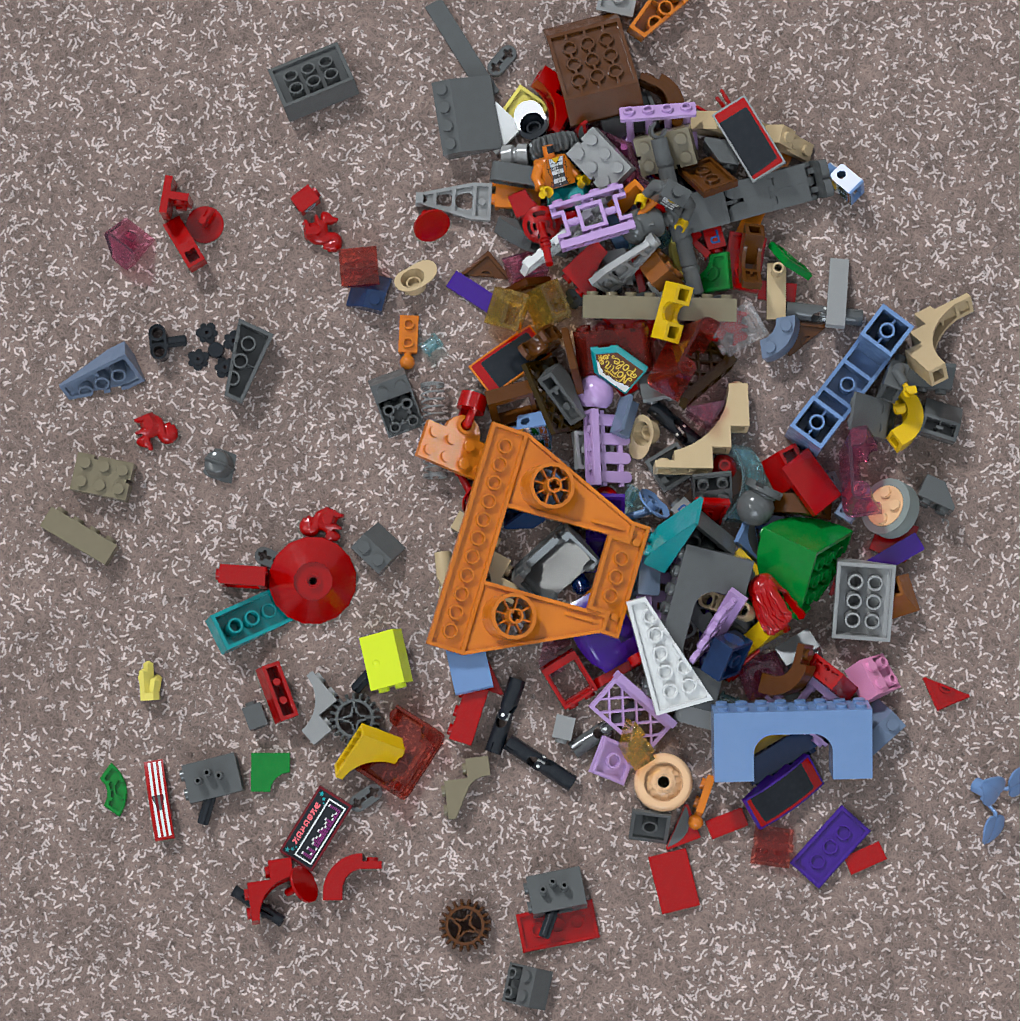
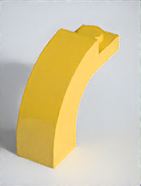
[886,390,924,453]

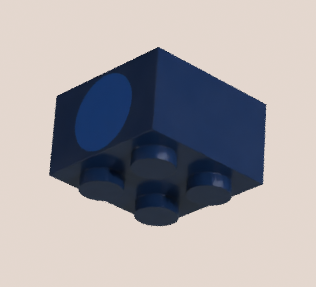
[700,630,753,682]

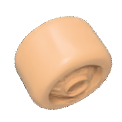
[634,753,693,812]

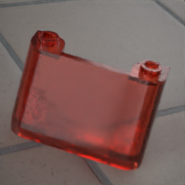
[647,317,721,402]
[355,704,445,800]

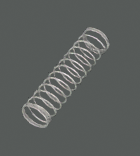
[420,381,448,479]

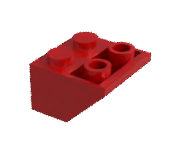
[760,443,800,493]

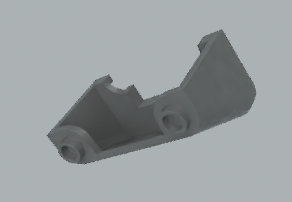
[512,523,600,600]

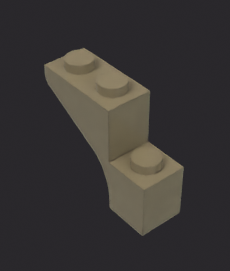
[441,756,491,820]

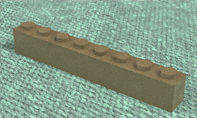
[582,291,737,322]

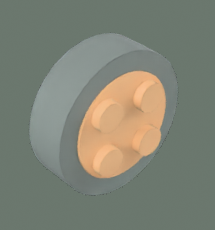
[861,478,920,539]

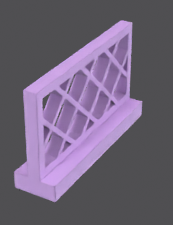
[589,670,677,756]

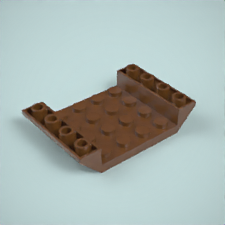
[543,13,644,128]

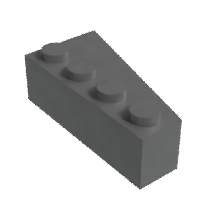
[224,318,274,406]

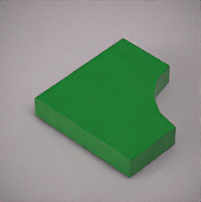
[767,241,813,281]
[700,252,733,294]
[251,753,291,792]

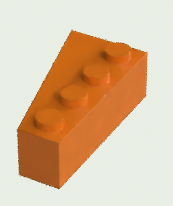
[626,0,690,42]

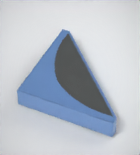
[734,522,758,562]

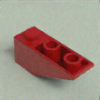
[163,216,208,273]

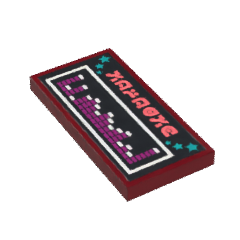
[279,785,353,872]

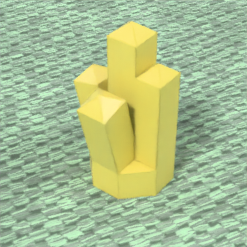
[138,661,162,701]

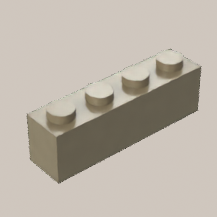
[40,506,119,567]

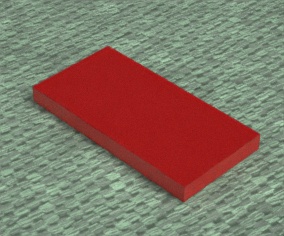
[516,899,600,953]

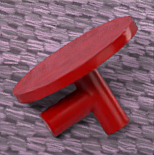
[186,206,224,243]
[413,209,450,242]
[284,866,318,903]

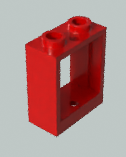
[215,564,269,590]
[539,648,598,710]
[810,653,858,700]

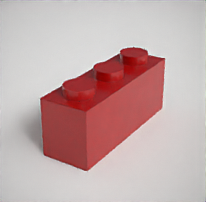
[255,661,299,724]
[447,689,489,746]

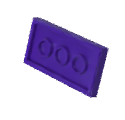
[790,805,871,889]

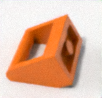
[606,179,658,223]

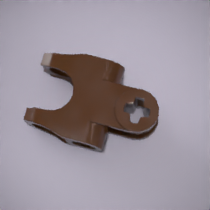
[518,324,562,361]

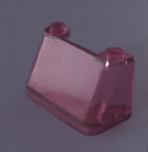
[839,425,882,518]

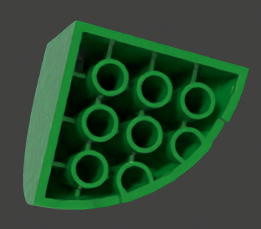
[757,517,853,620]

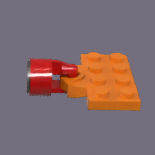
[415,389,487,481]

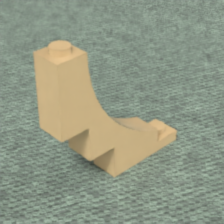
[653,381,750,475]

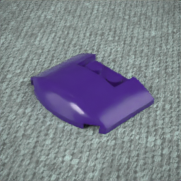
[571,593,639,673]

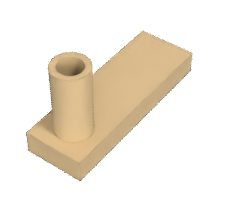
[766,262,786,321]

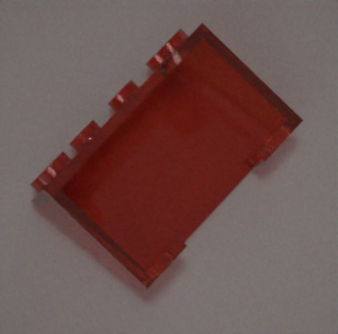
[573,320,656,376]

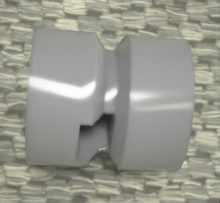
[501,143,532,166]

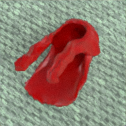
[748,573,806,636]

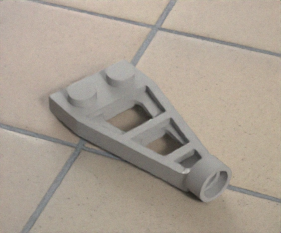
[415,182,492,222]
[588,232,661,293]

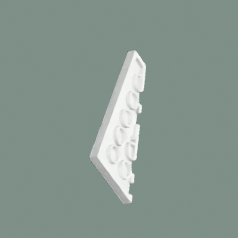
[520,193,618,277]
[626,596,713,716]

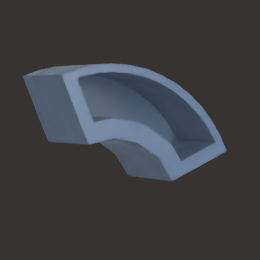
[760,315,800,362]

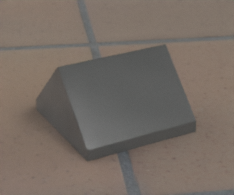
[644,442,692,493]
[628,808,671,844]

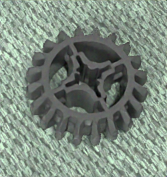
[528,131,579,161]
[329,693,381,744]

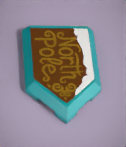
[590,345,648,394]

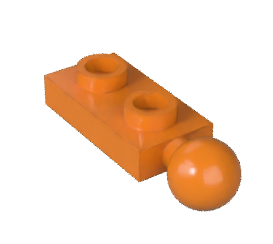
[398,315,419,370]
[688,774,714,830]

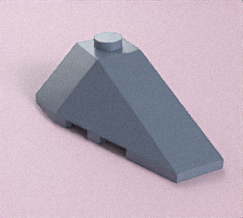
[59,341,145,400]
[870,699,906,756]

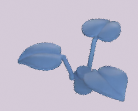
[971,767,1020,845]

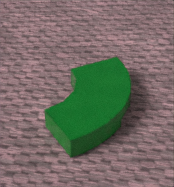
[100,763,127,817]

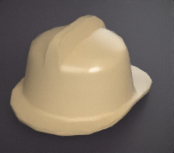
[394,260,437,296]
[629,414,660,460]

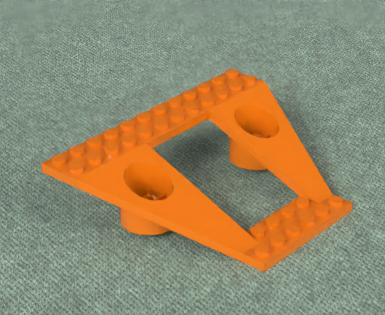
[425,422,651,655]

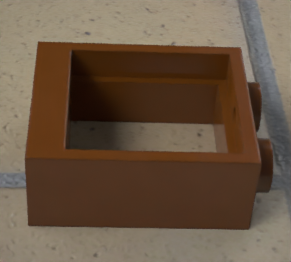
[484,380,540,427]

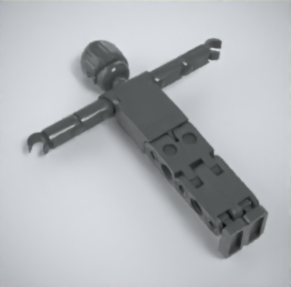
[622,122,834,298]

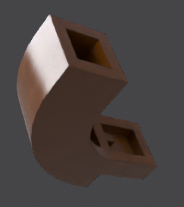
[638,72,684,129]
[738,223,765,290]
[773,493,832,521]
[758,643,816,696]

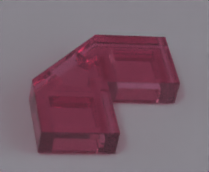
[538,638,571,678]

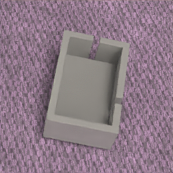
[566,127,636,190]

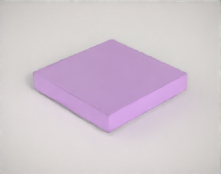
[588,735,638,786]

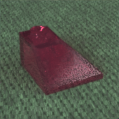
[104,218,155,271]

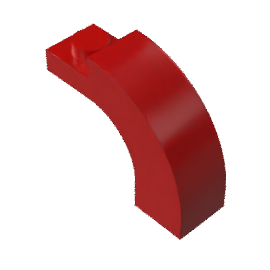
[323,853,383,900]

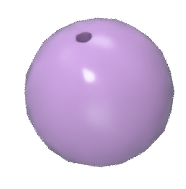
[578,375,614,408]

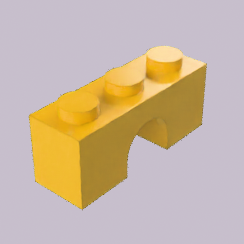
[651,281,694,344]

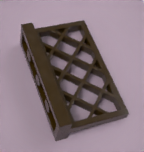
[653,333,738,410]
[521,356,583,435]

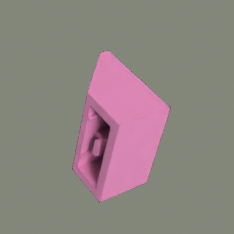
[845,653,901,703]

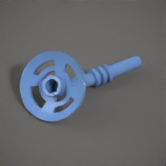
[625,489,670,520]

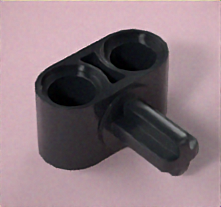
[148,324,187,362]

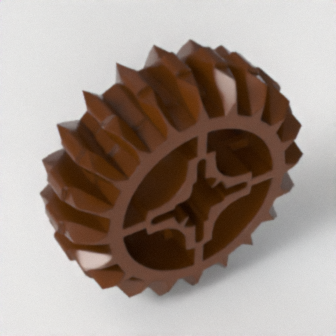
[439,899,491,952]

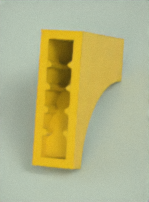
[334,723,405,780]

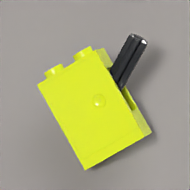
[351,629,413,694]

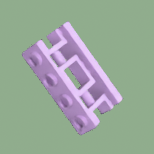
[549,182,636,253]

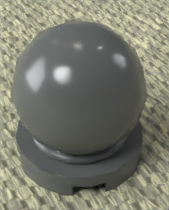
[736,477,783,526]

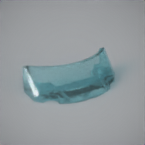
[722,444,765,524]

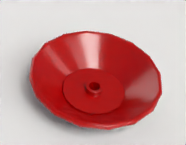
[269,537,356,624]

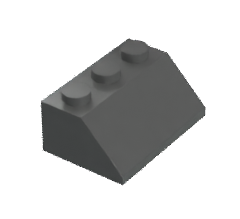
[599,90,660,141]
[905,360,956,395]
[686,511,736,554]

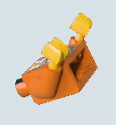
[531,144,591,199]

